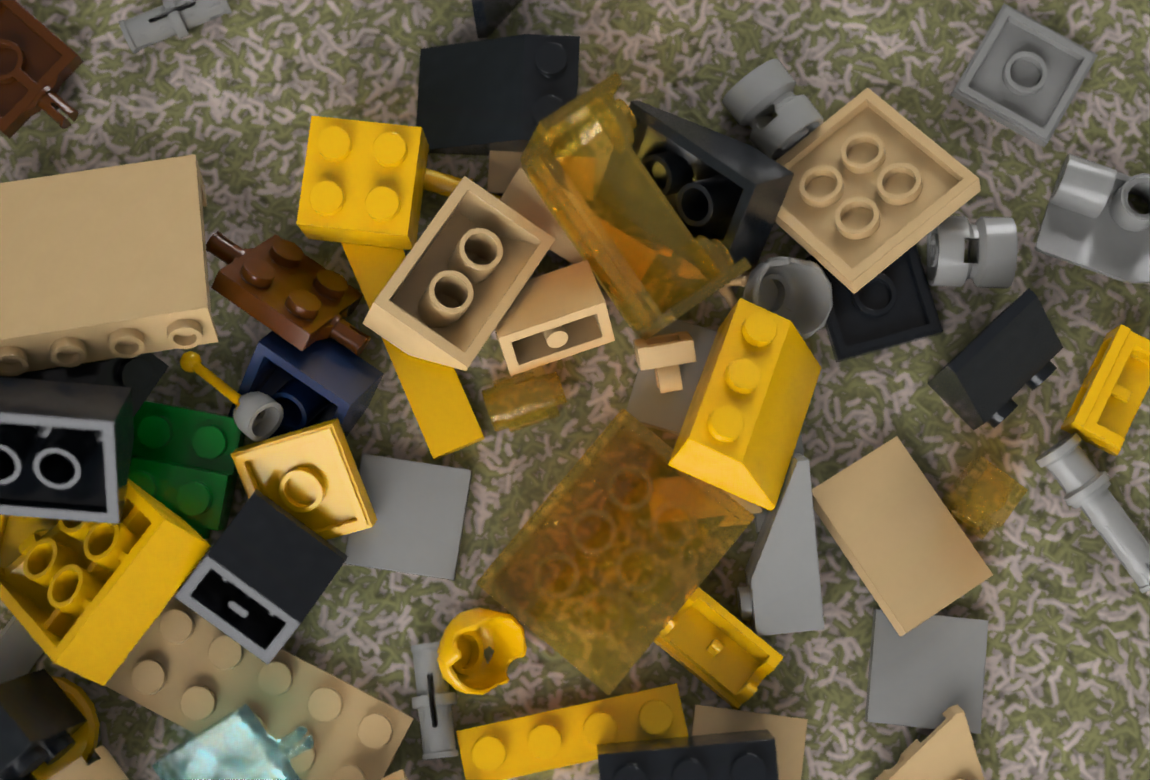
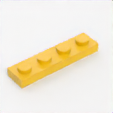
[456,683,689,780]

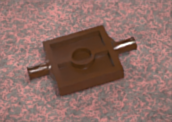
[0,0,83,139]
[206,231,371,356]

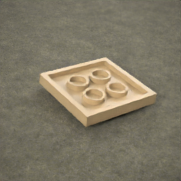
[775,87,981,294]

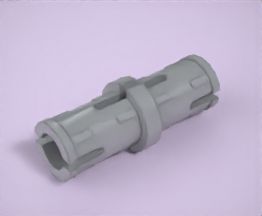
[119,0,232,54]
[410,642,458,760]

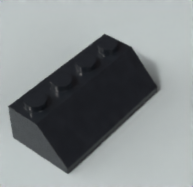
[0,377,134,524]

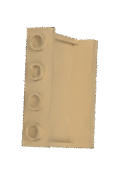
[0,154,219,376]

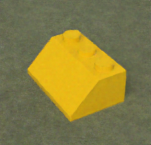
[668,298,822,511]

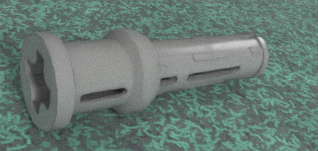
[1035,432,1150,593]

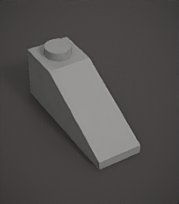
[737,453,825,636]

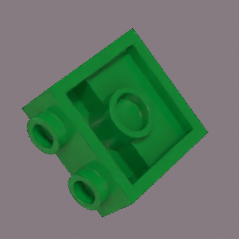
[128,400,245,539]

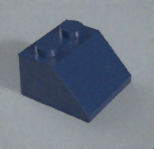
[228,331,384,439]

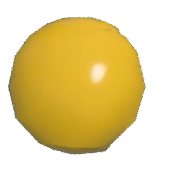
[437,608,527,695]

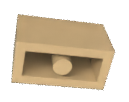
[494,260,615,376]

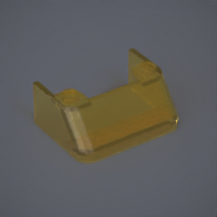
[520,72,751,340]

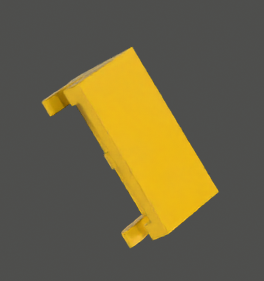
[1060,324,1150,456]
[649,583,784,710]

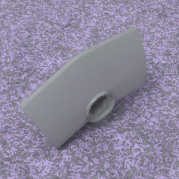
[1035,154,1150,284]

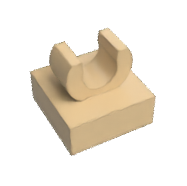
[633,331,697,393]

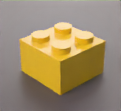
[296,116,429,250]

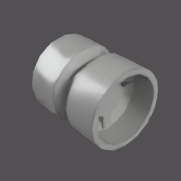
[722,58,824,161]
[927,215,1018,289]

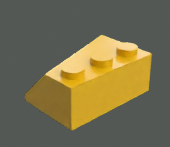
[0,479,211,686]

